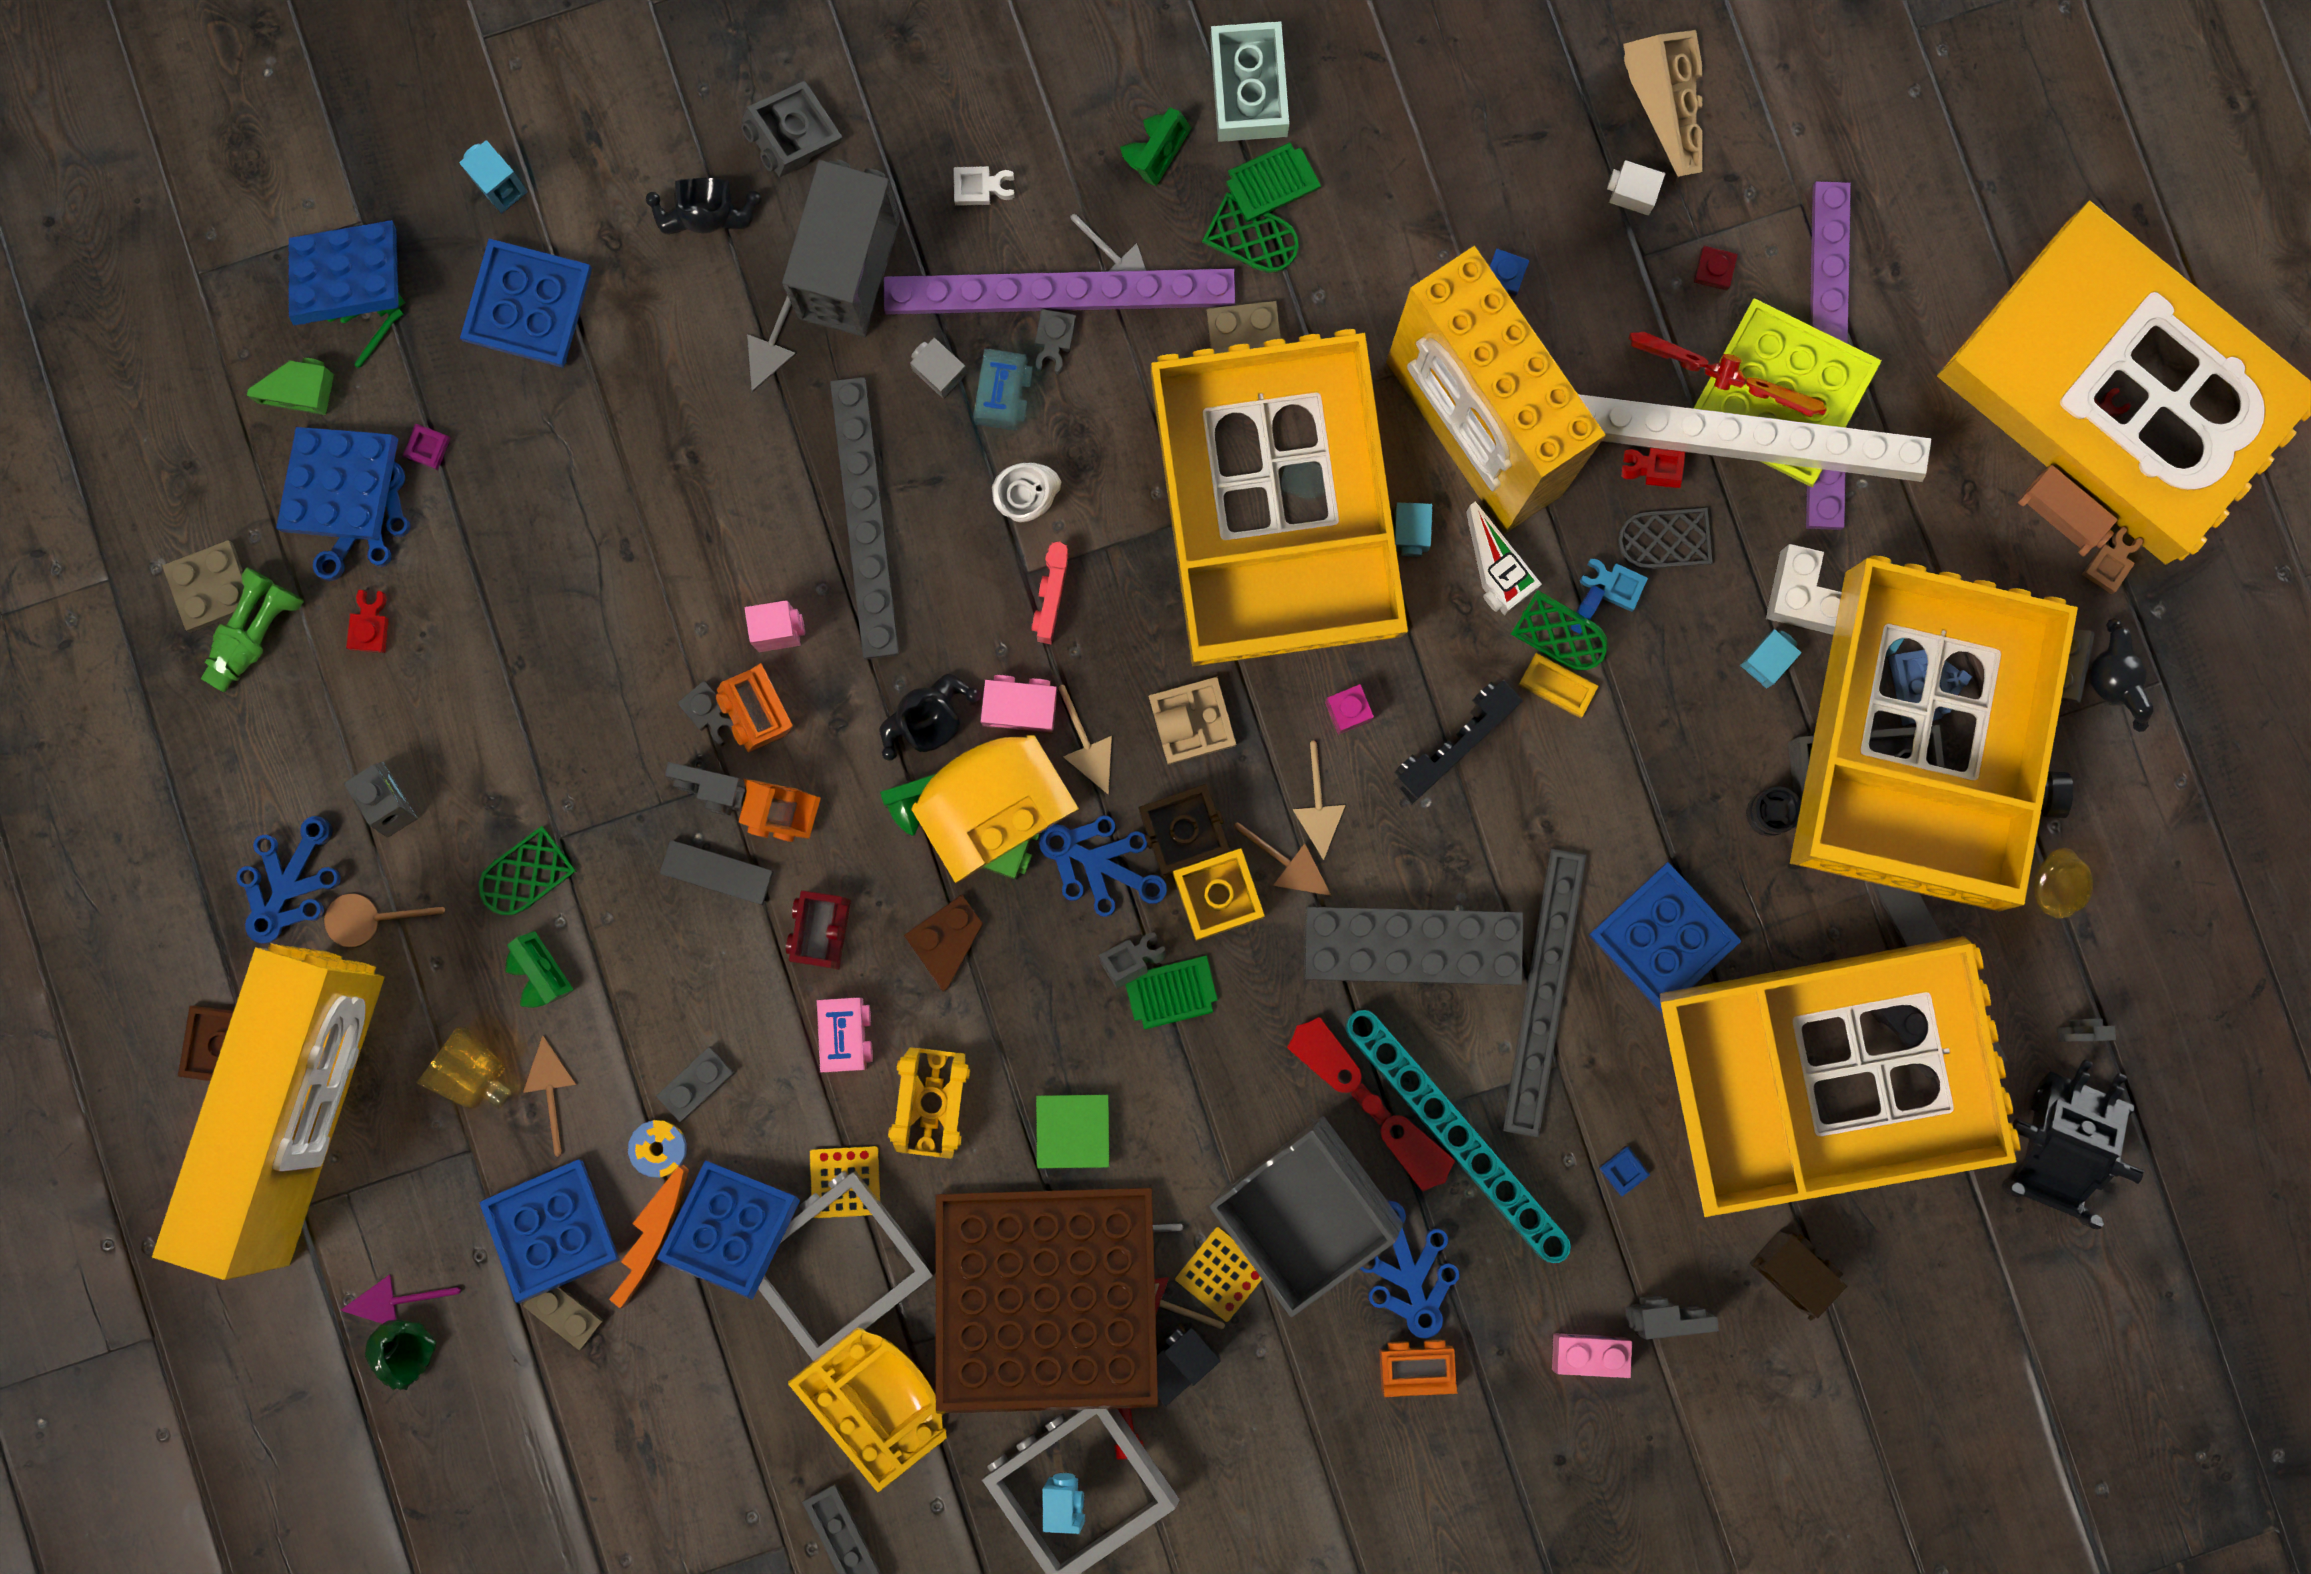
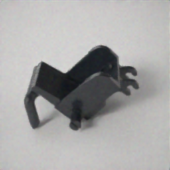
[2002,1059,2144,1229]

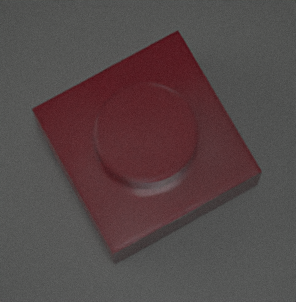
[1694,246,1738,291]

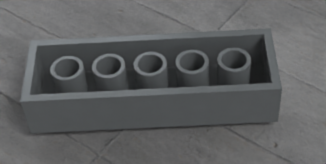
[1303,907,1523,986]

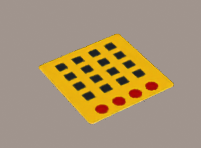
[810,1146,880,1218]
[1175,1227,1262,1322]

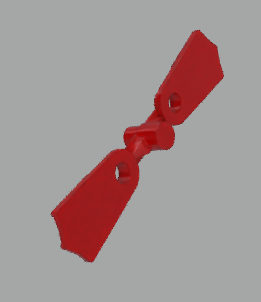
[1629,332,1827,417]
[1287,1017,1455,1191]

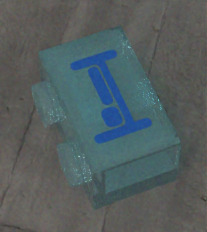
[973,348,1033,431]

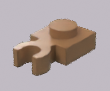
[2082,527,2143,594]

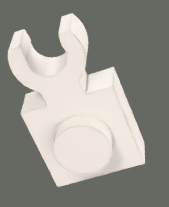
[954,166,1015,206]

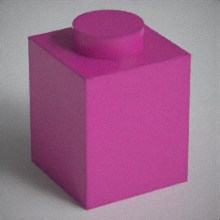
[1325,684,1374,735]

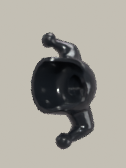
[646,178,762,235]
[2090,618,2153,732]
[879,674,981,761]

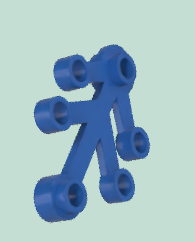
[313,461,410,581]
[236,816,341,944]
[1039,816,1167,917]
[1360,1201,1459,1338]

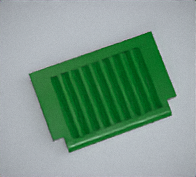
[1226,142,1321,223]
[1125,955,1218,1030]

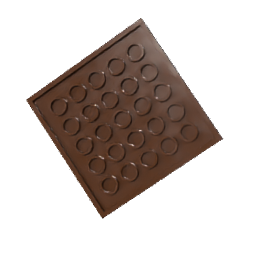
[936,1188,1158,1414]

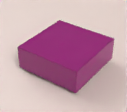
[403,424,451,470]

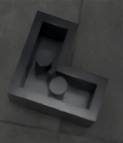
[1157,1322,1221,1406]

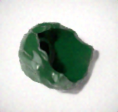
[365,1320,437,1391]

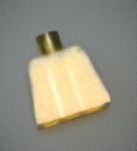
[417,1026,512,1109]

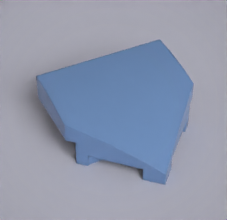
[1889,650,1972,726]

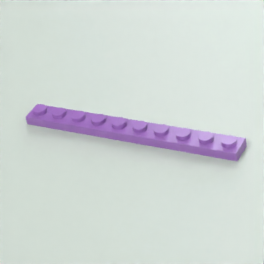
[1806,181,1851,530]
[884,269,1235,315]

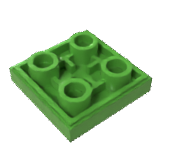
[1036,1095,1109,1168]

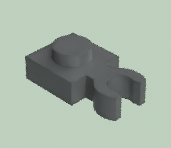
[1035,309,1076,375]
[677,680,734,746]
[1098,932,1167,989]

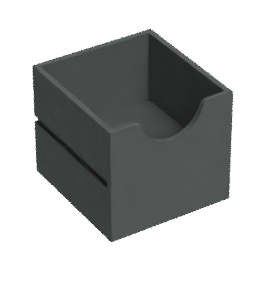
[1209,1115,1403,1318]

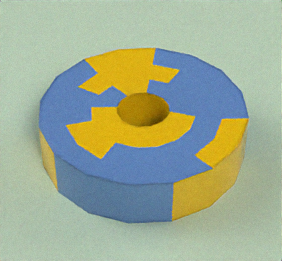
[628,1120,687,1178]

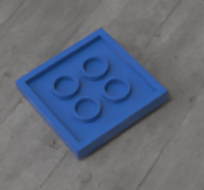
[289,220,399,326]
[460,239,593,368]
[276,427,398,541]
[1588,862,1741,1014]
[479,1159,620,1304]
[657,1160,800,1300]

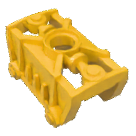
[888,1047,970,1159]

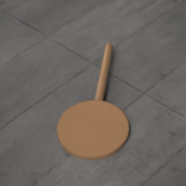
[324,894,445,947]

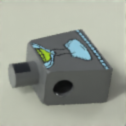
[344,762,418,838]

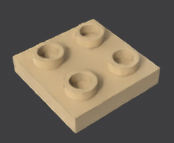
[1149,677,1236,765]

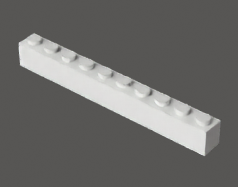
[1578,394,1931,482]

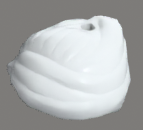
[992,463,1061,522]

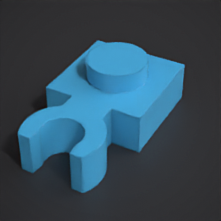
[1580,559,1648,612]

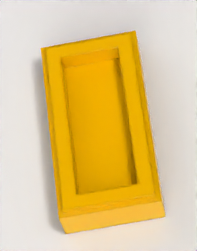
[1518,653,1599,718]

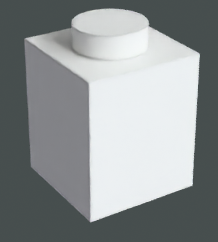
[1607,160,1665,216]

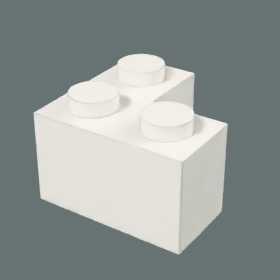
[1766,544,1842,634]

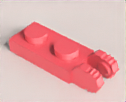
[1032,541,1069,644]

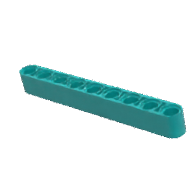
[1345,1010,1571,1263]

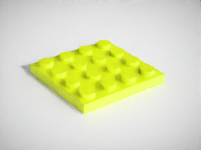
[1693,298,1882,488]

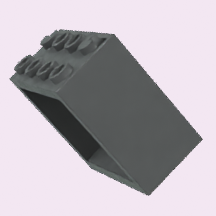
[782,159,901,338]

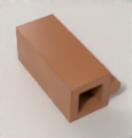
[2017,465,2118,557]

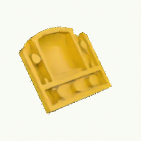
[911,735,1079,883]
[788,1327,947,1493]

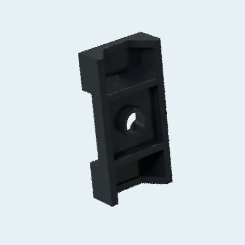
[1393,680,1523,804]

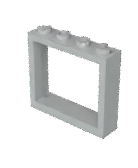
[758,1170,935,1362]
[982,1408,1180,1574]

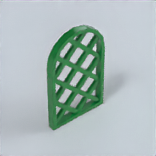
[1202,192,1299,273]
[1511,590,1608,670]
[479,826,577,915]

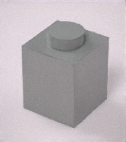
[910,338,967,399]

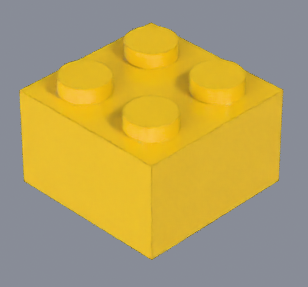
[1173,848,1265,941]

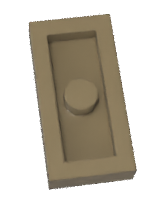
[523,1286,605,1351]

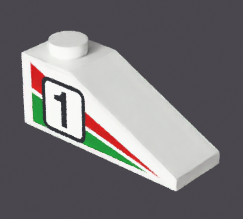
[1466,501,1542,616]

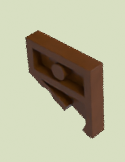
[904,894,983,992]

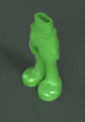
[201,567,304,692]

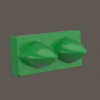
[1120,107,1192,186]
[880,774,936,836]
[505,931,574,1008]

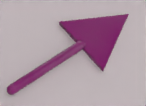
[340,1274,461,1324]

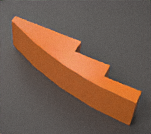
[609,1165,689,1309]

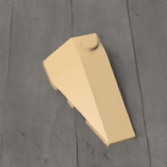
[1623,30,1702,177]

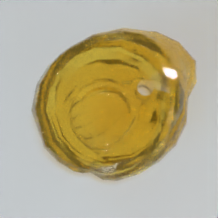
[2033,848,2093,919]

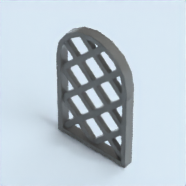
[1618,508,1713,569]

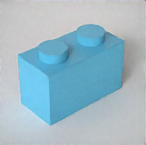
[459,140,528,214]

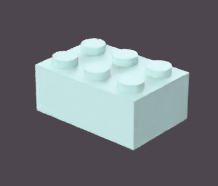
[1210,21,1289,142]

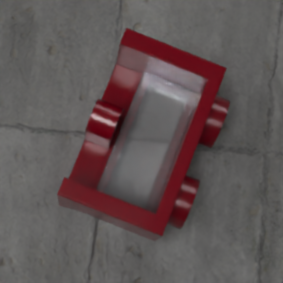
[786,890,851,970]

